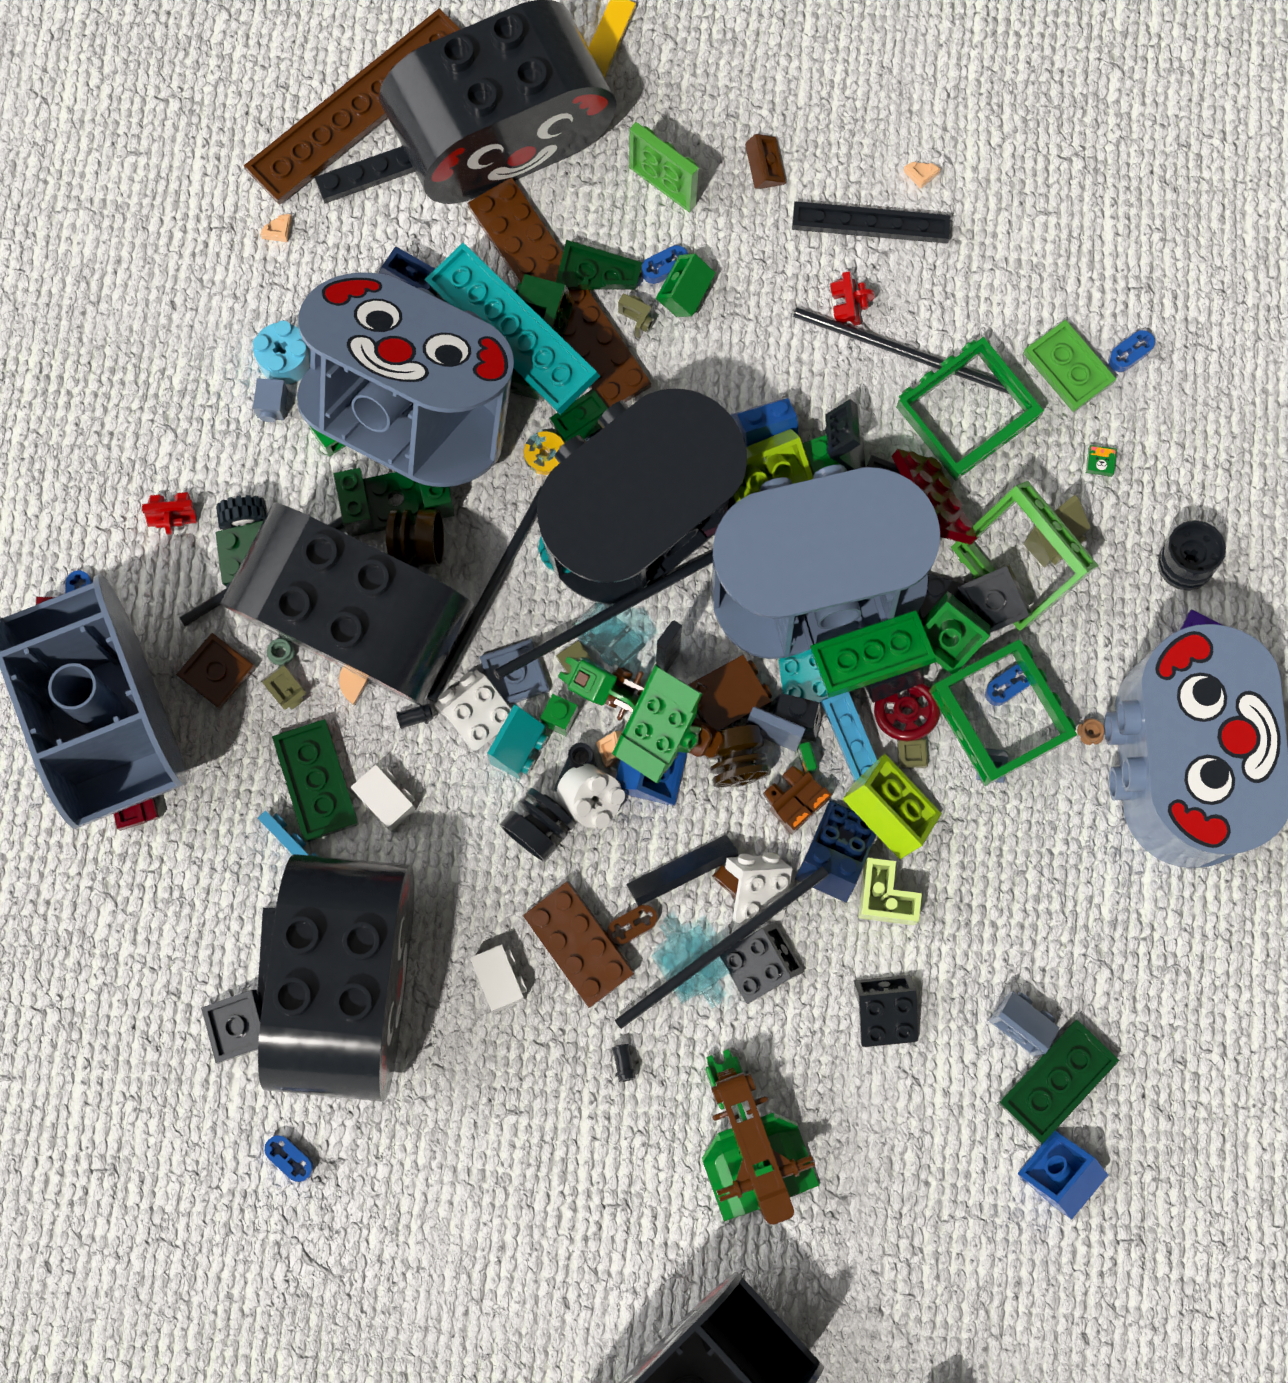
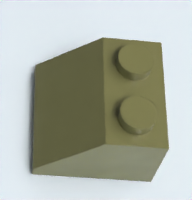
[1023,495,1091,568]

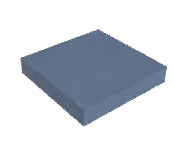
[479,639,549,706]
[747,707,805,752]

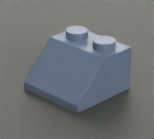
[988,991,1060,1057]

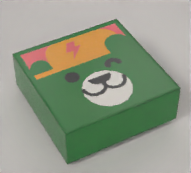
[1085,445,1117,477]
[797,742,818,774]

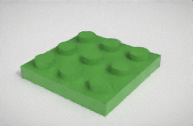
[629,122,699,213]

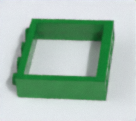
[896,337,1044,481]
[929,639,1077,787]

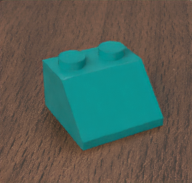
[487,704,548,780]

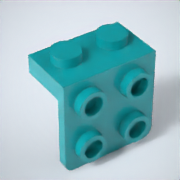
[779,649,850,704]

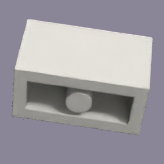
[351,765,416,832]
[470,944,527,1013]

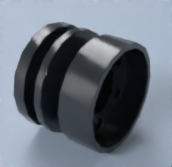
[1157,520,1226,591]
[499,788,575,862]

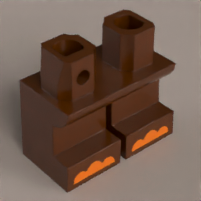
[763,765,832,835]

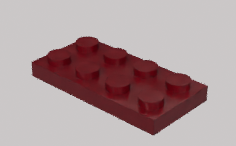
[891,449,978,545]

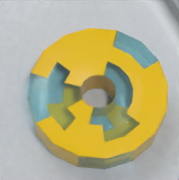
[524,431,565,475]

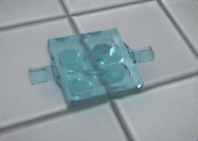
[651,920,730,1009]

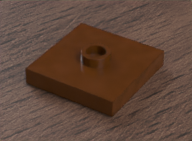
[176,633,256,710]

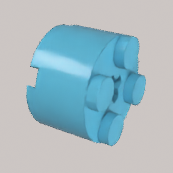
[253,321,311,384]

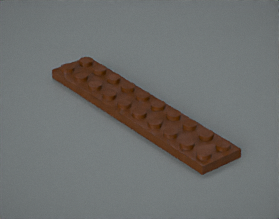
[244,8,460,205]
[467,177,651,408]

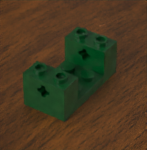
[510,274,575,401]
[333,468,455,537]

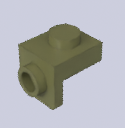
[618,293,654,339]
[261,664,306,710]

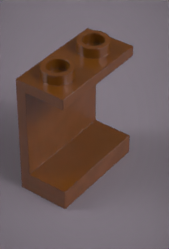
[688,654,772,731]

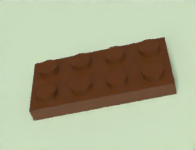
[523,881,636,1008]

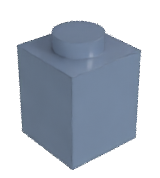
[253,378,288,422]

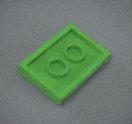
[1023,320,1116,413]

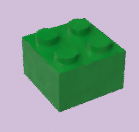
[921,591,990,674]

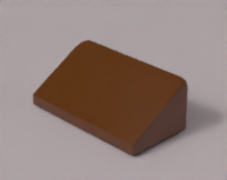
[745,134,786,189]

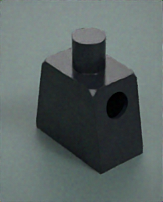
[768,694,822,742]

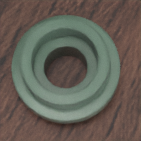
[267,638,295,666]

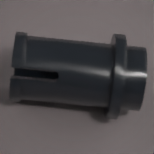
[396,703,433,729]
[612,1044,637,1082]

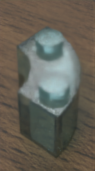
[572,603,646,668]

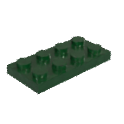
[272,719,359,843]
[997,1019,1120,1144]

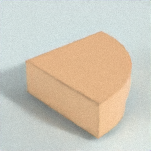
[903,162,941,189]
[260,214,292,242]
[339,668,368,706]
[596,731,622,768]

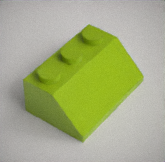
[732,429,813,504]
[843,754,942,859]

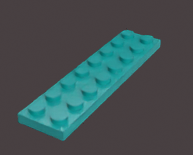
[425,243,600,415]

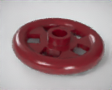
[874,683,941,741]

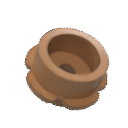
[1077,718,1104,745]

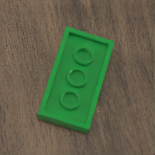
[810,611,936,698]

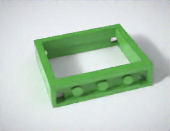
[951,480,1099,631]

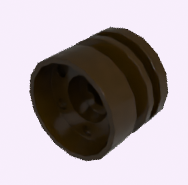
[386,509,444,567]
[707,725,771,788]

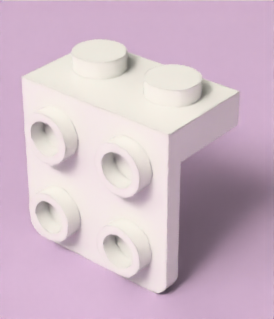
[434,670,511,750]
[725,853,792,924]

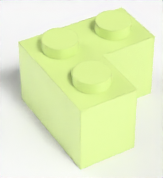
[858,858,922,926]

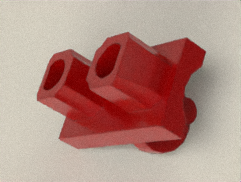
[830,271,875,326]
[142,492,197,535]

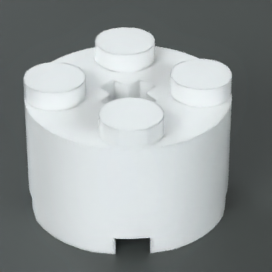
[557,764,625,829]

